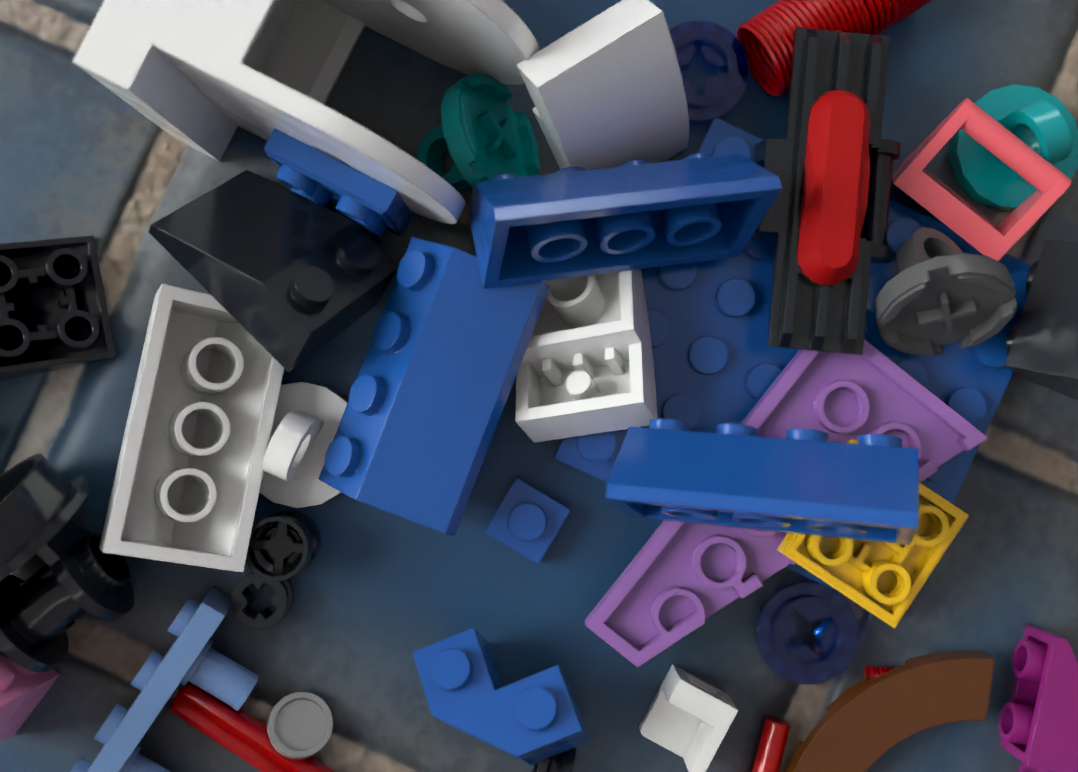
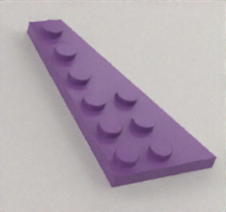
[584,339,988,667]

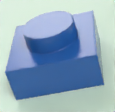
[484,476,571,564]

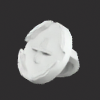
[259,382,348,508]

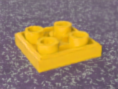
[777,439,969,629]

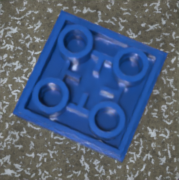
[264,128,413,238]

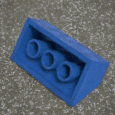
[469,153,783,289]
[318,237,551,536]
[605,418,919,545]

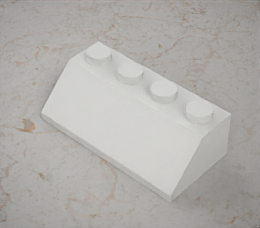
[99,283,284,573]

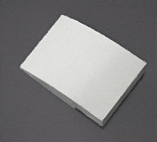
[516,0,689,170]
[515,269,658,443]

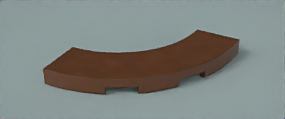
[784,651,995,772]

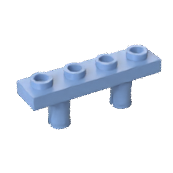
[71,586,259,772]

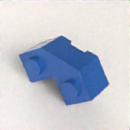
[412,627,591,765]

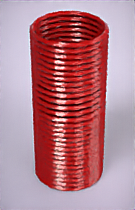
[737,0,932,97]

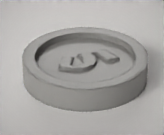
[267,692,333,759]

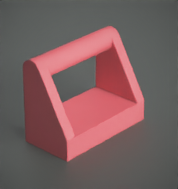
[892,97,1072,261]

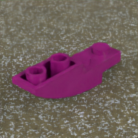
[998,624,1078,772]

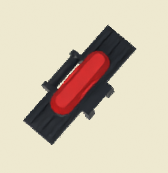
[751,28,901,355]

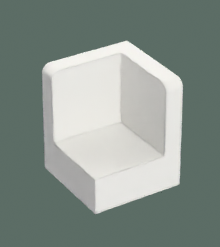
[639,664,738,772]

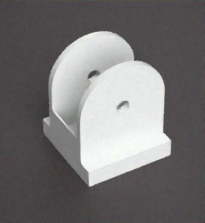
[72,0,540,224]

